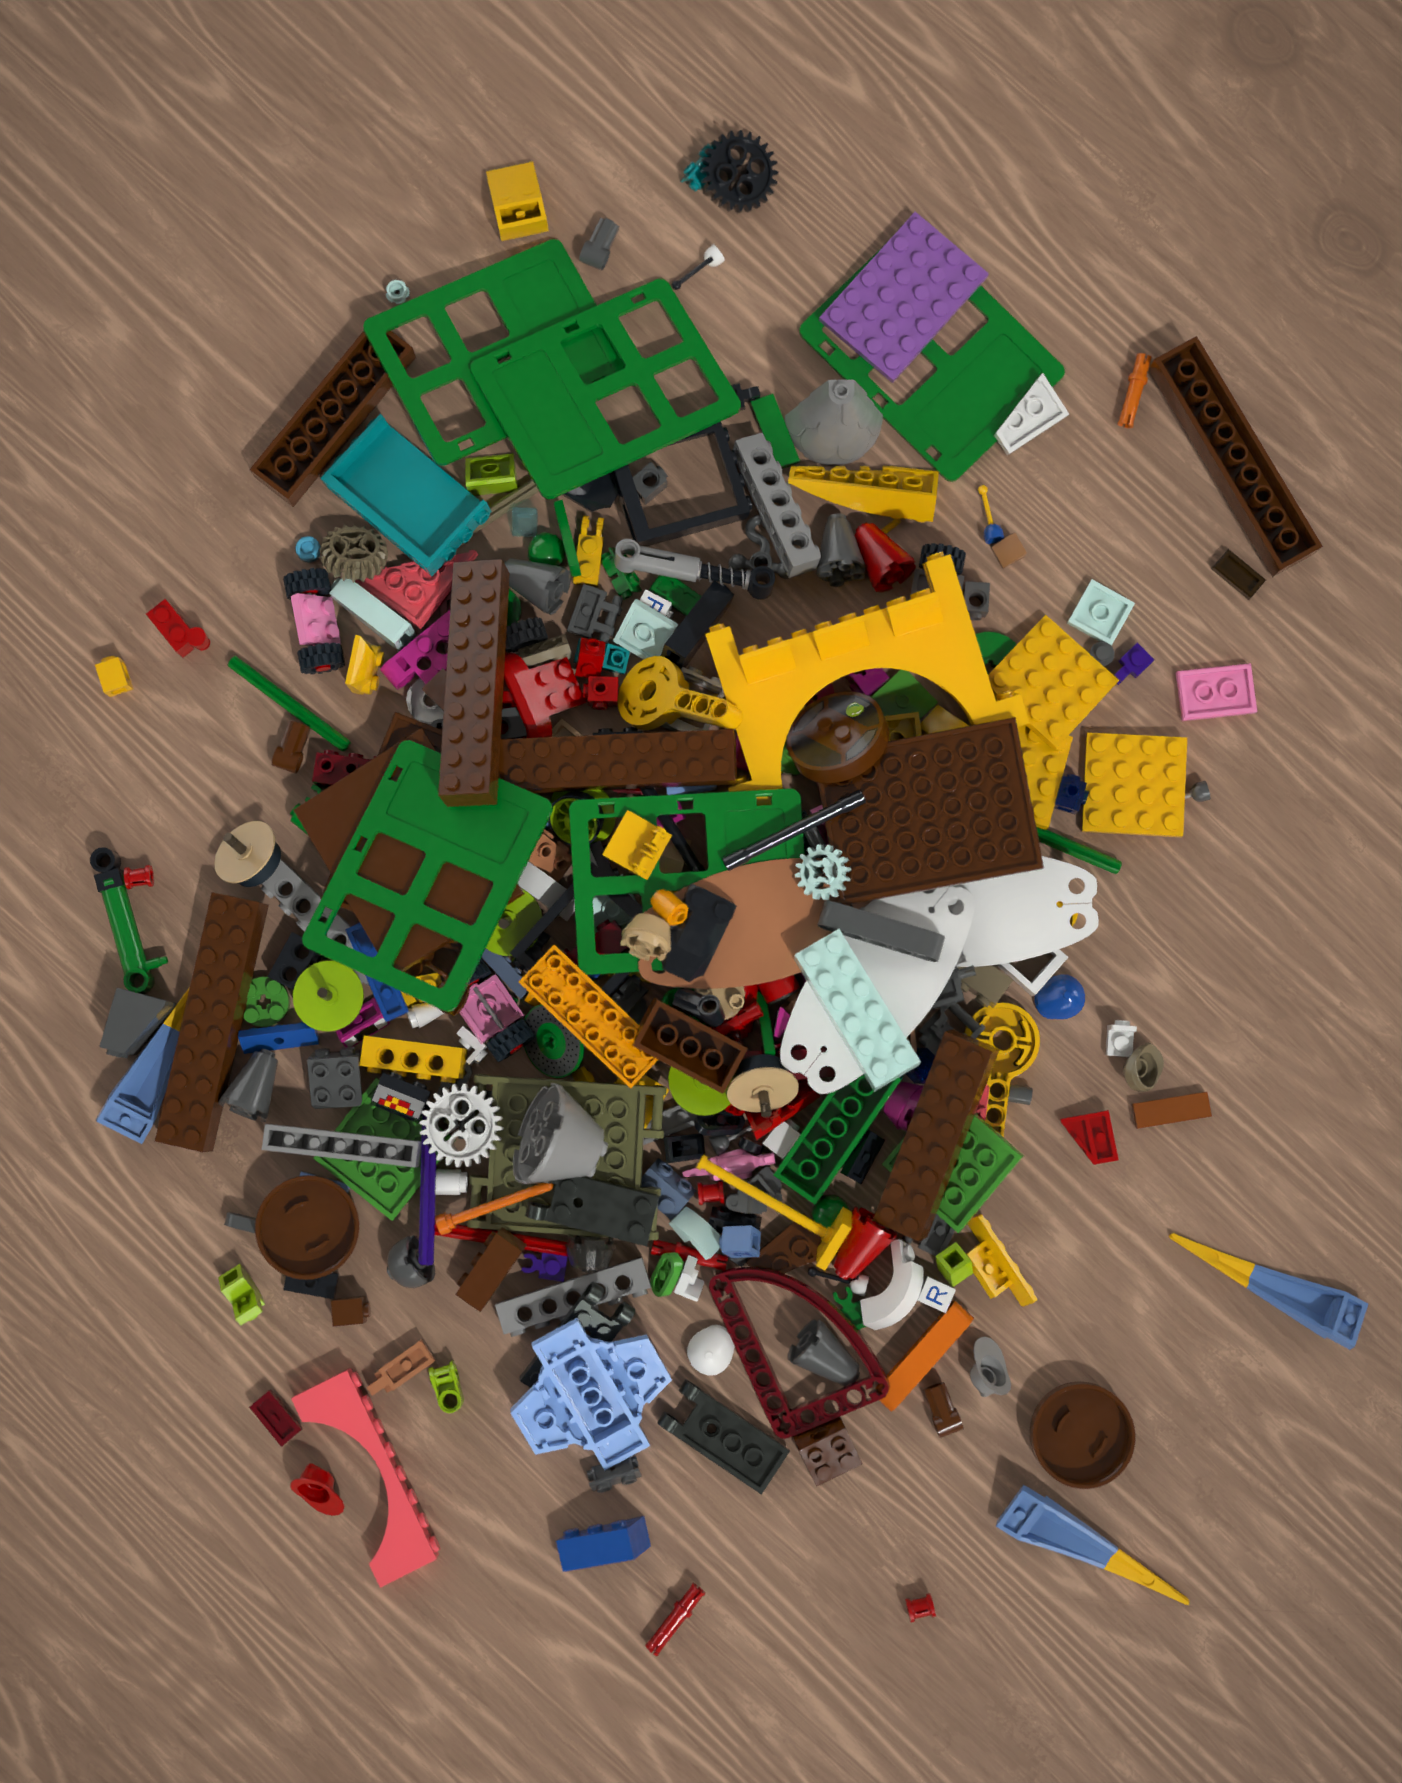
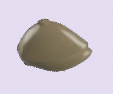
[1123,1042,1164,1092]

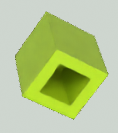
[936,1242,973,1288]

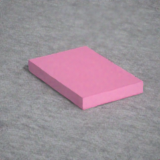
[1176,663,1257,721]

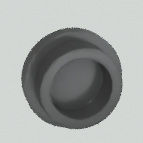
[1089,642,1115,666]

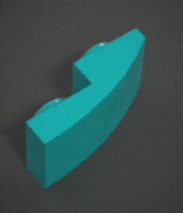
[573,638,630,674]

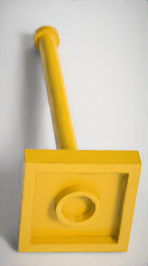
[696,1154,852,1271]

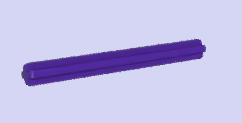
[419,1114,437,1265]

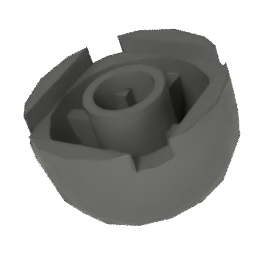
[387,1235,435,1288]

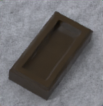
[1211,549,1266,600]

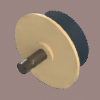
[215,821,281,887]
[727,1054,799,1117]

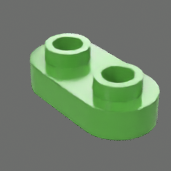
[651,1252,684,1297]

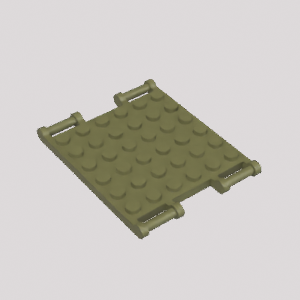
[467,1074,666,1240]

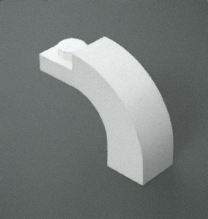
[518,862,575,921]
[860,1239,924,1330]

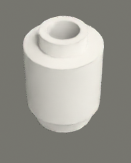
[436,1169,468,1195]

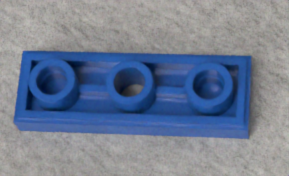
[238,1021,319,1054]

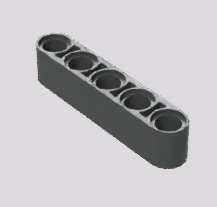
[817,901,945,962]

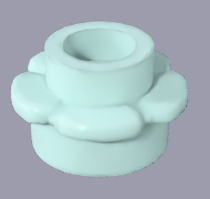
[386,280,410,304]

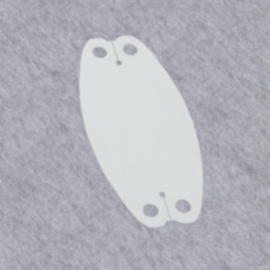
[860,856,1099,967]
[780,886,975,1094]

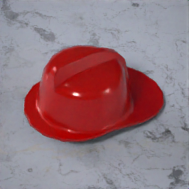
[290,1463,345,1516]

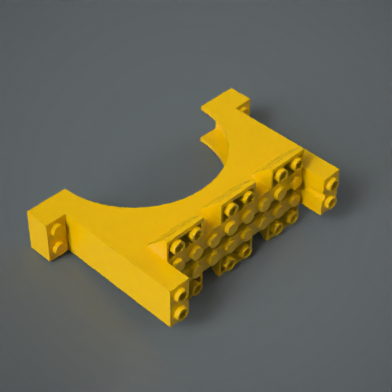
[705,551,1029,806]

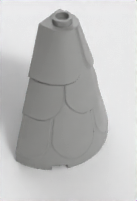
[785,380,883,466]

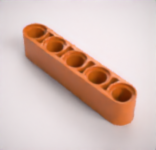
[874,1300,974,1412]

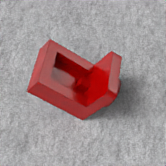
[575,638,605,678]

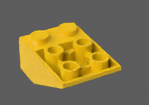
[486,162,549,241]

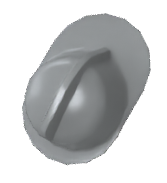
[970,1337,1011,1397]

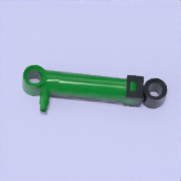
[90,847,168,994]

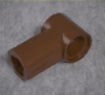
[272,720,311,774]
[923,1382,964,1438]

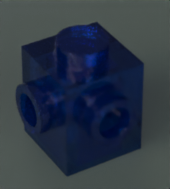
[1054,774,1089,815]

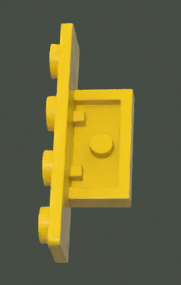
[966,1214,1037,1307]

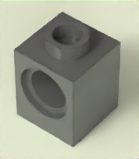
[632,462,668,505]
[962,581,990,621]

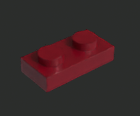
[249,1389,303,1447]

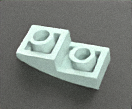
[669,1206,721,1260]

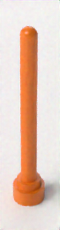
[435,1182,554,1235]

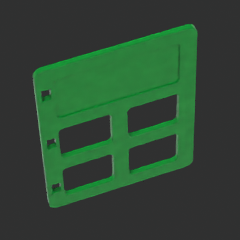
[363,239,625,466]
[799,246,1065,482]
[470,279,741,499]
[302,740,553,1012]
[569,789,804,975]

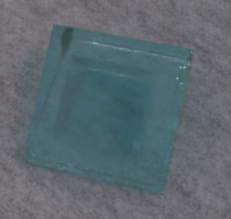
[512,507,538,537]

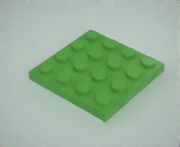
[313,1078,456,1221]
[882,1113,1024,1233]

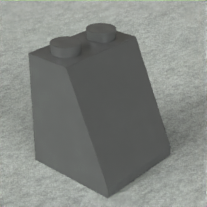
[99,988,177,1058]

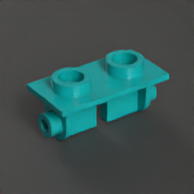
[681,143,713,192]

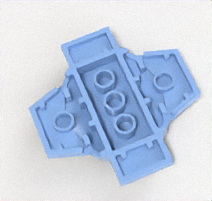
[510,1318,672,1470]

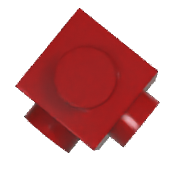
[583,676,619,710]

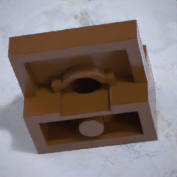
[793,1417,862,1487]

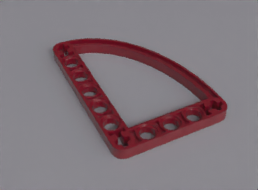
[709,1267,890,1439]

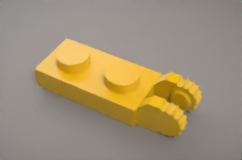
[573,516,604,587]

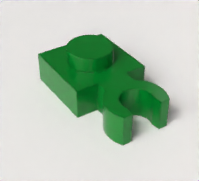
[833,1286,866,1330]

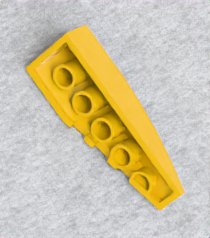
[788,466,939,522]

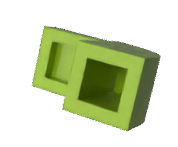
[218,1264,265,1325]

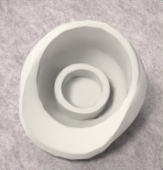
[687,1325,735,1376]

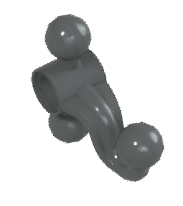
[728,515,790,579]

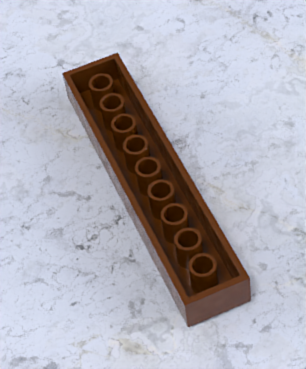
[1149,336,1323,577]
[438,559,510,807]
[498,729,737,793]
[155,892,269,1152]

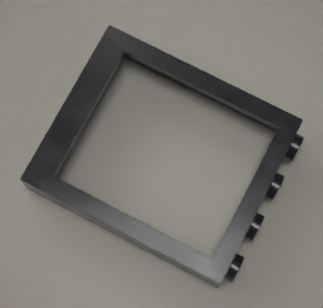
[611,422,752,547]
[510,862,642,997]

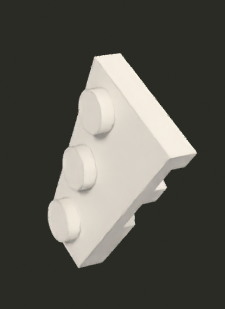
[994,373,1069,456]

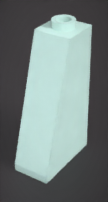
[329,578,417,652]

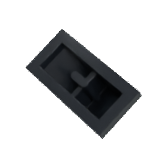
[664,1133,705,1163]

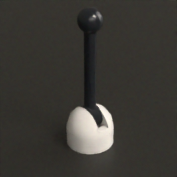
[672,244,725,290]
[808,1267,869,1296]

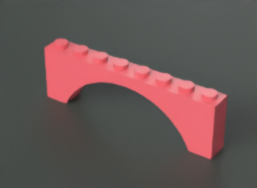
[291,1368,440,1588]

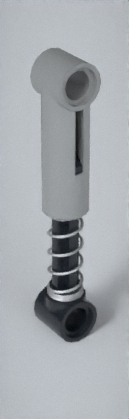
[614,539,775,600]

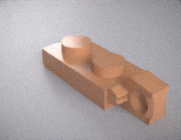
[367,1339,436,1396]

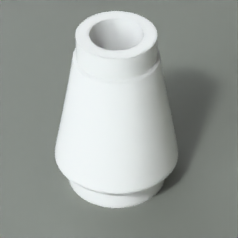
[406,1003,445,1029]

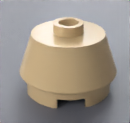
[621,914,671,961]

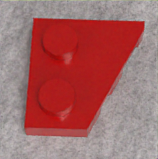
[1060,1110,1119,1165]

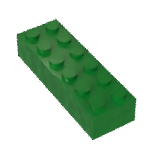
[773,1074,904,1205]

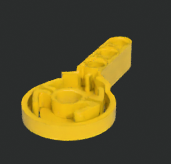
[618,656,743,730]
[964,1002,1040,1137]

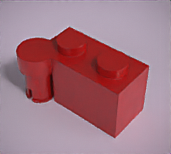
[146,599,210,658]

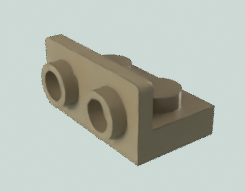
[518,634,572,670]

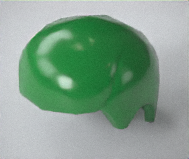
[527,532,565,566]
[811,1195,849,1228]

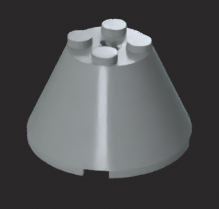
[513,1082,608,1184]

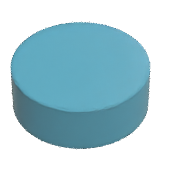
[296,536,321,563]

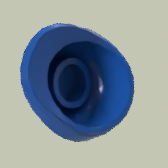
[1034,974,1085,1019]

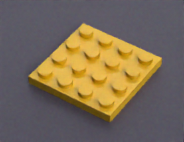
[988,615,1119,751]
[1017,725,1073,830]
[1081,732,1187,837]

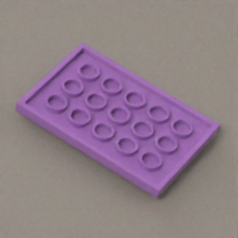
[819,212,989,383]

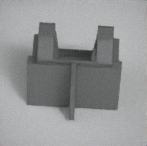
[918,1003,986,1056]
[725,1167,783,1214]

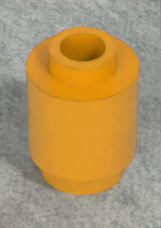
[651,889,688,926]

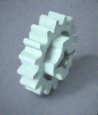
[795,844,851,900]

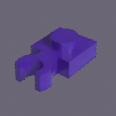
[522,1252,568,1282]

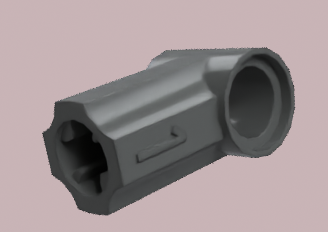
[579,218,619,271]

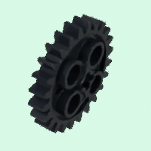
[700,130,779,213]

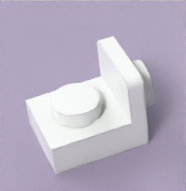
[1106,1020,1137,1057]
[456,1026,487,1065]
[674,1255,704,1301]

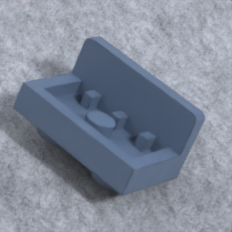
[641,1158,696,1220]

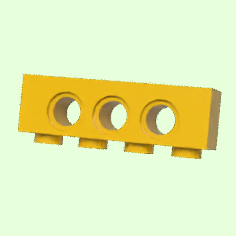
[360,1036,468,1083]

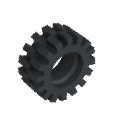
[505,617,548,653]

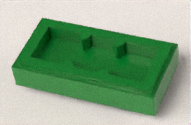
[649,575,702,616]

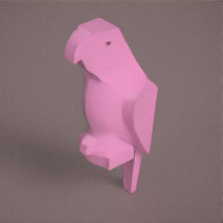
[682,1149,776,1181]

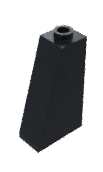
[661,581,735,669]

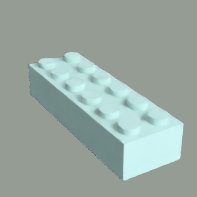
[794,929,921,1092]

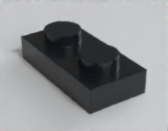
[840,1130,885,1184]

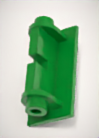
[601,547,642,599]

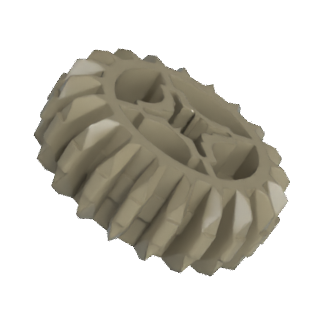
[320,524,388,583]

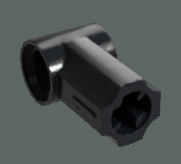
[672,988,725,1027]

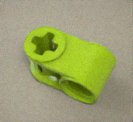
[428,1360,464,1413]

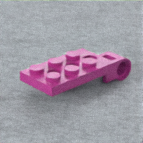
[380,610,450,690]

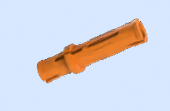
[1118,353,1152,429]

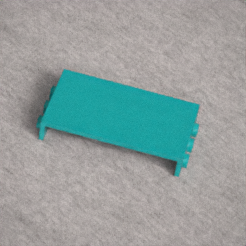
[320,414,492,576]

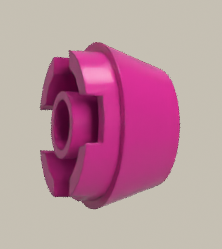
[884,1082,924,1132]

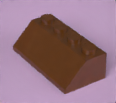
[632,998,748,1094]

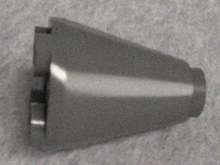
[816,514,866,587]

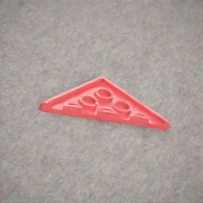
[355,550,478,629]

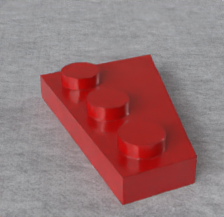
[745,1079,820,1140]

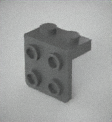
[307,1047,363,1109]

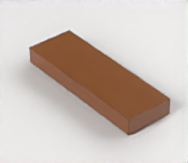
[1131,1092,1212,1129]

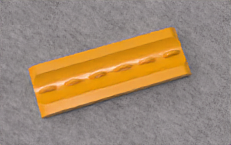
[519,945,658,1089]

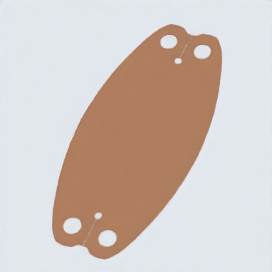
[638,858,873,989]

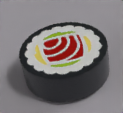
[738,1136,765,1155]

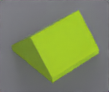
[465,453,518,496]

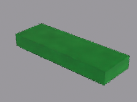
[750,394,800,469]
[554,500,581,577]
[756,991,775,1056]

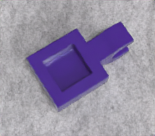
[1114,642,1155,685]

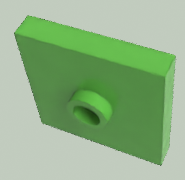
[871,670,938,719]

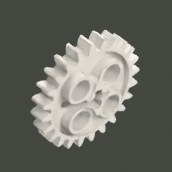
[419,1084,504,1167]

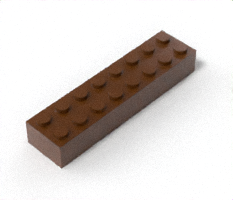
[249,331,416,507]
[873,1029,1000,1242]

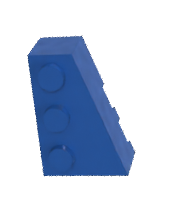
[556,1516,651,1572]

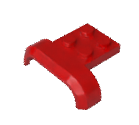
[504,653,586,738]

